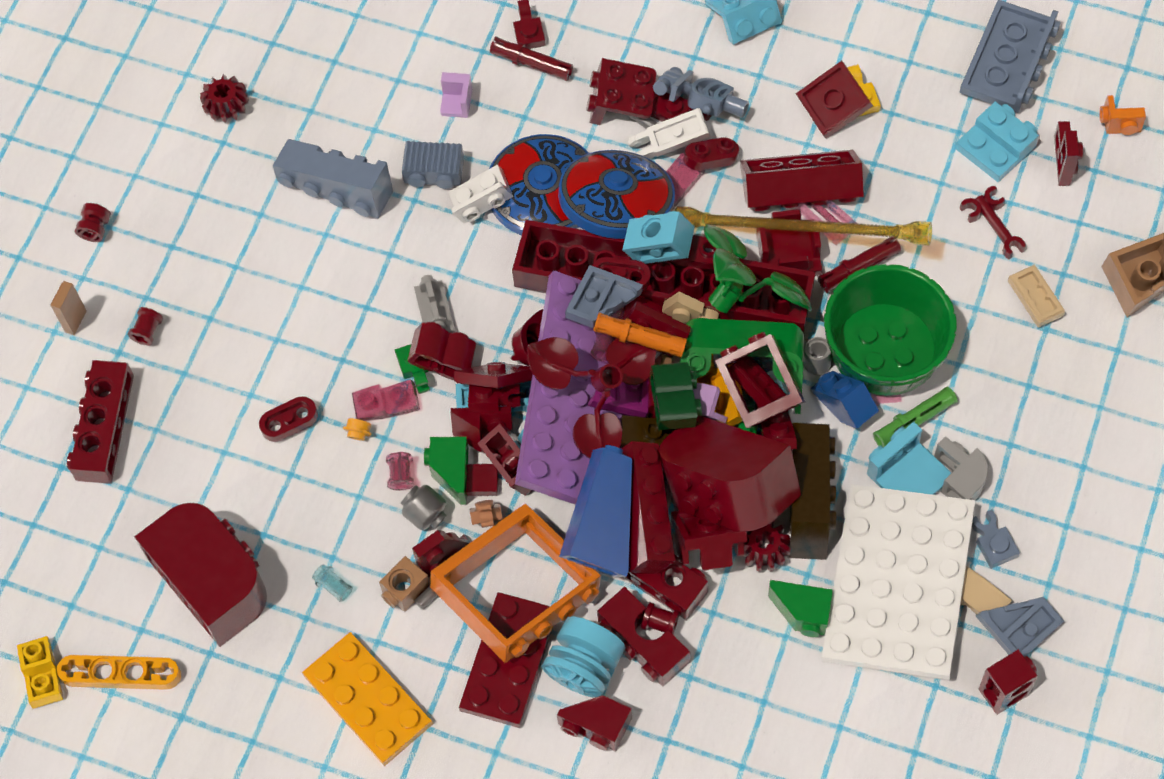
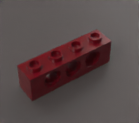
[67,360,134,484]
[623,553,708,621]

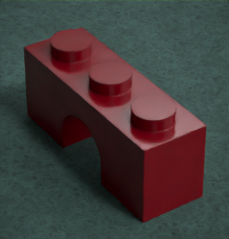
[597,586,690,687]

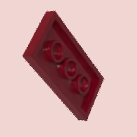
[459,592,553,728]

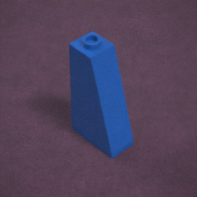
[559,445,632,578]

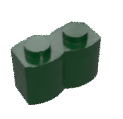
[650,362,702,431]

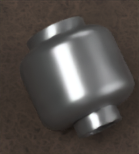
[400,485,447,530]

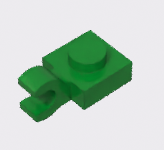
[394,344,430,394]

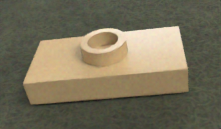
[1008,264,1065,328]

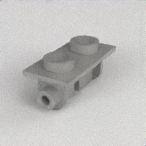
[414,275,455,333]

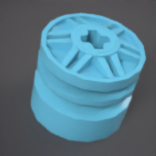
[541,616,625,698]

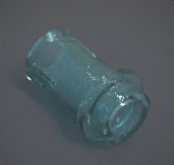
[312,564,353,602]

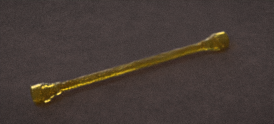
[675,206,932,246]

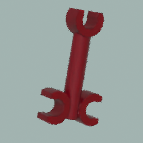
[960,186,1026,260]

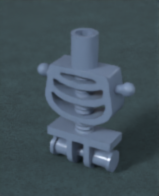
[653,67,749,118]

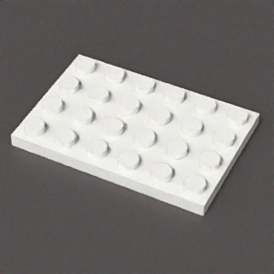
[821,484,975,680]

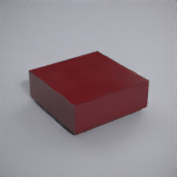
[466,464,498,496]

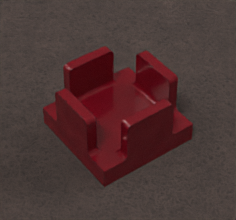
[756,209,822,276]
[671,510,747,571]

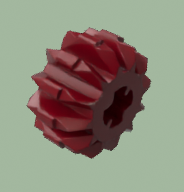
[200,74,249,124]
[740,521,791,573]

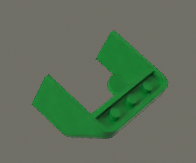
[680,318,804,414]

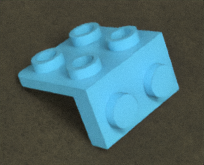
[705,0,782,45]
[867,422,951,495]

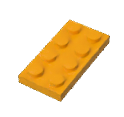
[302,632,433,766]

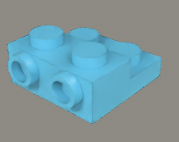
[955,101,1039,182]

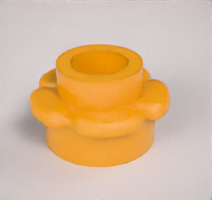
[343,418,372,441]

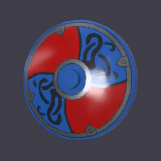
[489,134,589,235]
[558,150,675,239]

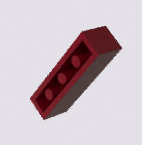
[622,441,675,574]

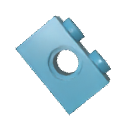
[623,211,695,264]

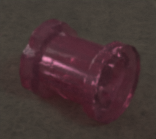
[386,452,414,491]

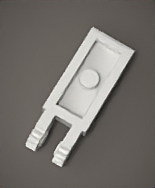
[627,108,710,160]

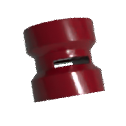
[74,203,111,242]

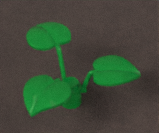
[704,224,812,313]

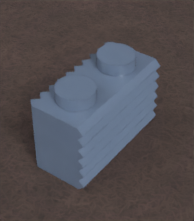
[402,141,464,189]

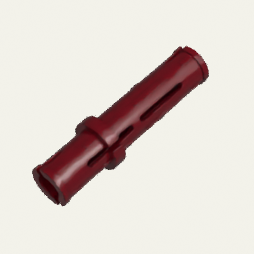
[490,36,573,81]
[818,236,901,293]

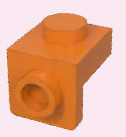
[1099,95,1146,135]

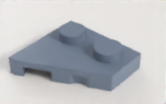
[565,265,643,328]
[975,597,1064,657]

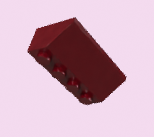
[740,149,864,211]

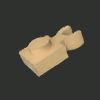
[662,292,719,323]

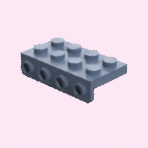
[959,0,1061,113]

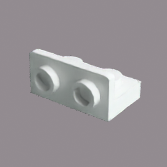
[449,165,513,223]

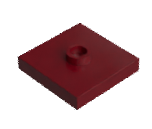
[795,60,873,139]
[454,362,533,388]

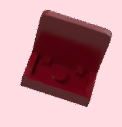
[586,58,657,125]
[622,296,691,358]

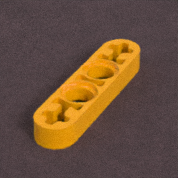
[57,655,181,690]

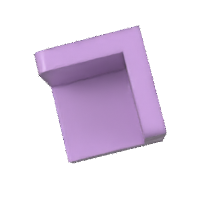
[440,72,472,118]
[693,382,727,423]

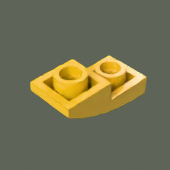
[17,636,63,709]

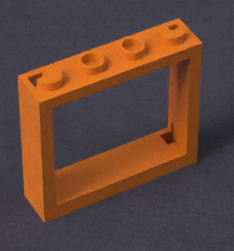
[430,503,601,663]

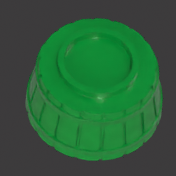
[824,264,957,396]

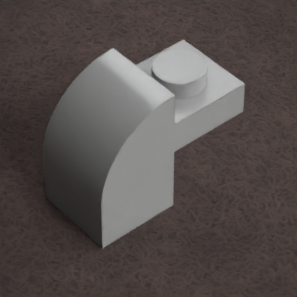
[934,436,988,501]

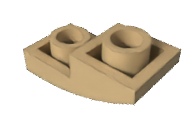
[961,566,1012,614]

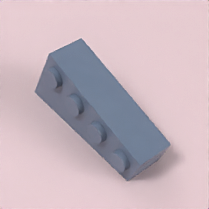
[272,139,393,219]

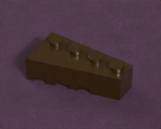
[789,423,836,560]

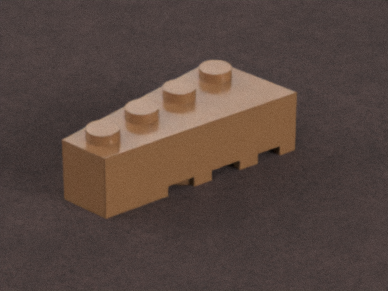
[1101,233,1164,318]

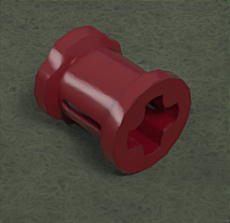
[127,307,163,346]
[641,602,680,635]

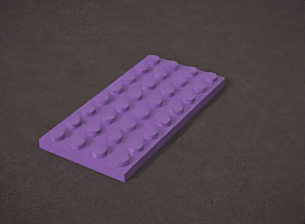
[515,271,647,505]

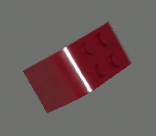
[659,416,801,531]
[134,503,267,647]

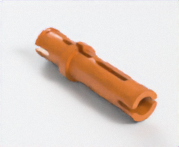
[593,312,687,358]

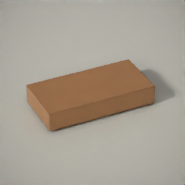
[50,281,87,335]

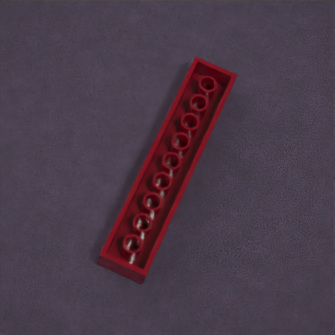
[512,220,815,335]

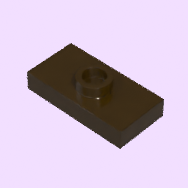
[620,415,675,448]

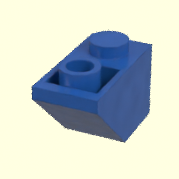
[810,371,879,429]

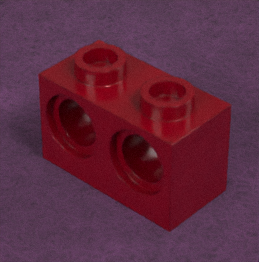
[978,649,1038,715]

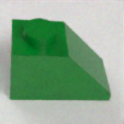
[424,437,469,505]
[768,580,833,637]

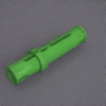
[873,387,957,447]

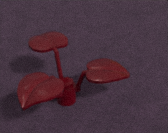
[527,337,657,459]

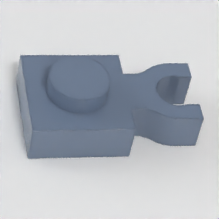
[972,510,1020,569]

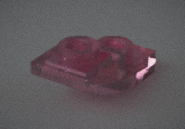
[352,379,420,421]

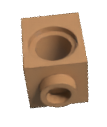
[379,556,430,612]

